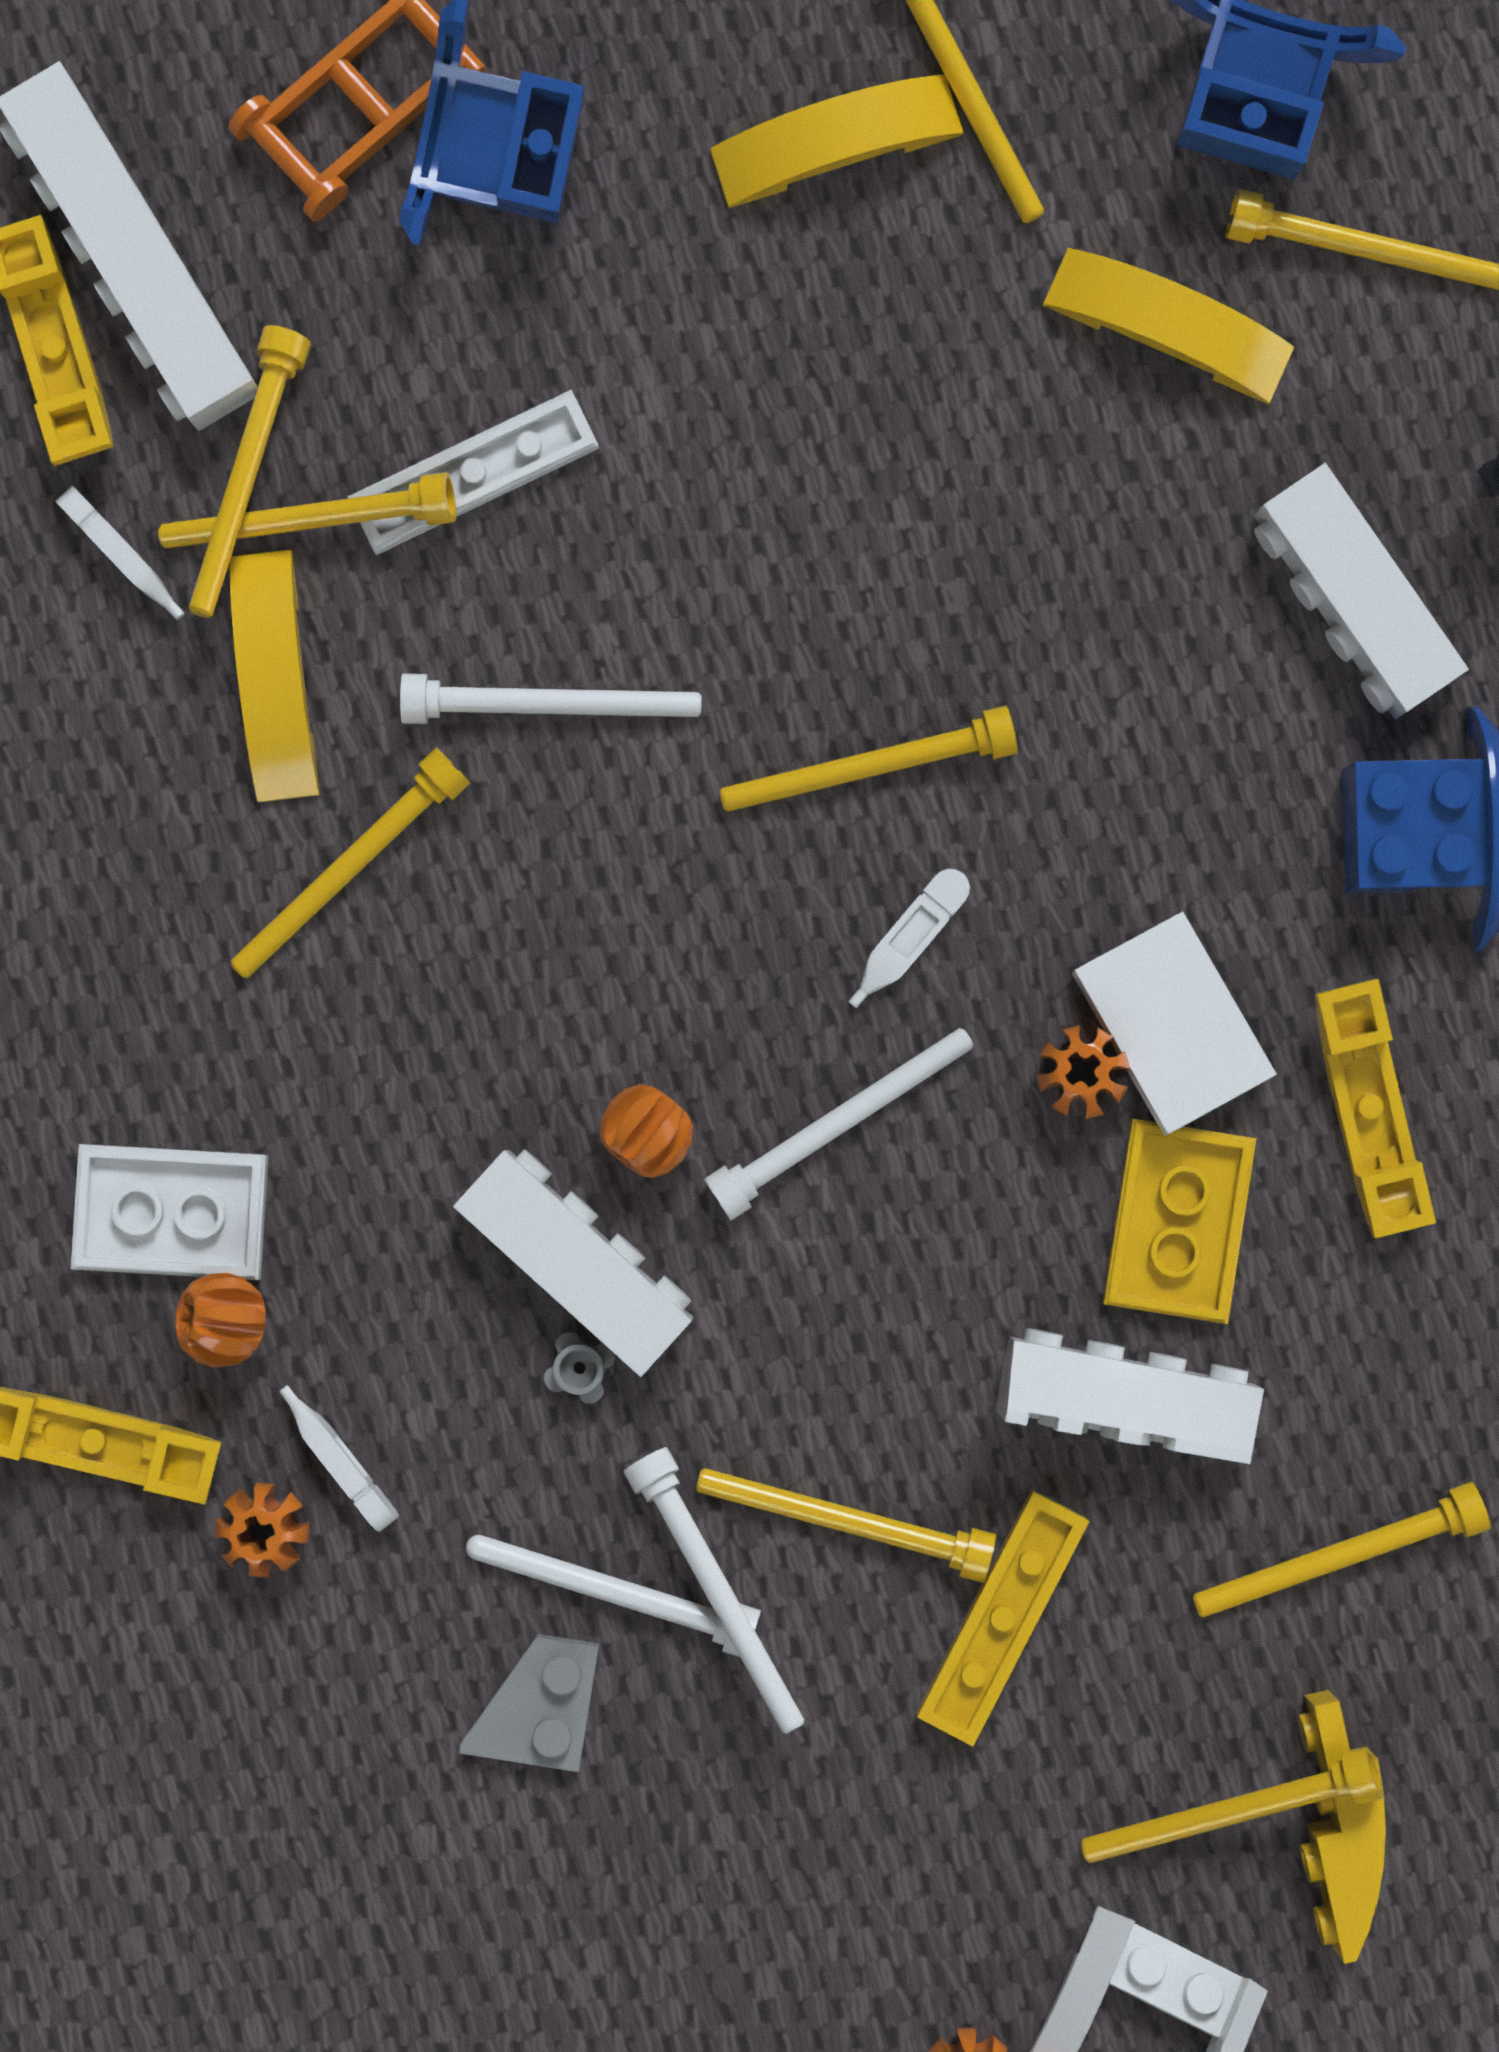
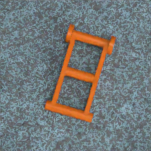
[228,0,487,222]

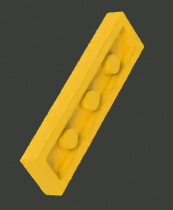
[916,1489,1090,1747]

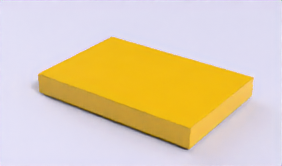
[1102,1119,1257,1324]

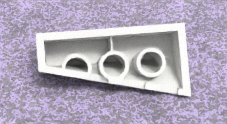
[995,1328,1264,1464]

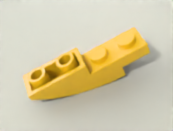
[1298,1690,1386,1964]

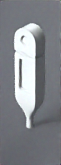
[55,485,185,620]
[848,869,970,1009]
[279,1385,399,1532]

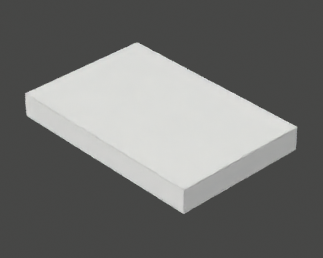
[1072,911,1277,1137]
[71,1144,269,1280]

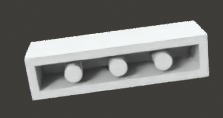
[1254,462,1469,720]
[453,1149,693,1377]

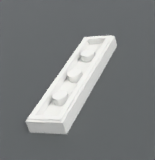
[348,389,599,555]

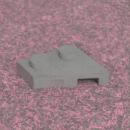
[459,1634,599,1772]

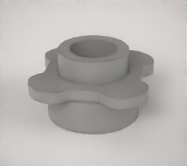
[544,1332,615,1404]

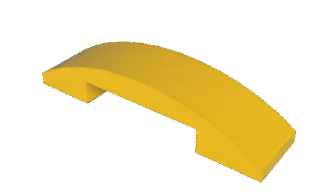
[710,75,964,208]
[0,215,114,466]
[1043,248,1294,405]
[230,549,320,803]
[1315,978,1436,1238]
[0,1387,222,1505]

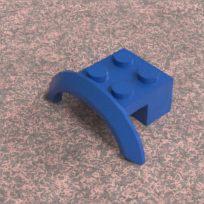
[399,0,585,246]
[1170,0,1406,180]
[1342,707,1499,951]

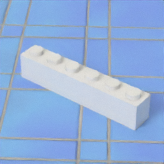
[0,61,258,432]

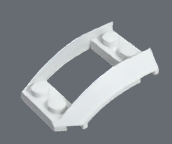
[1030,1906,1268,2052]

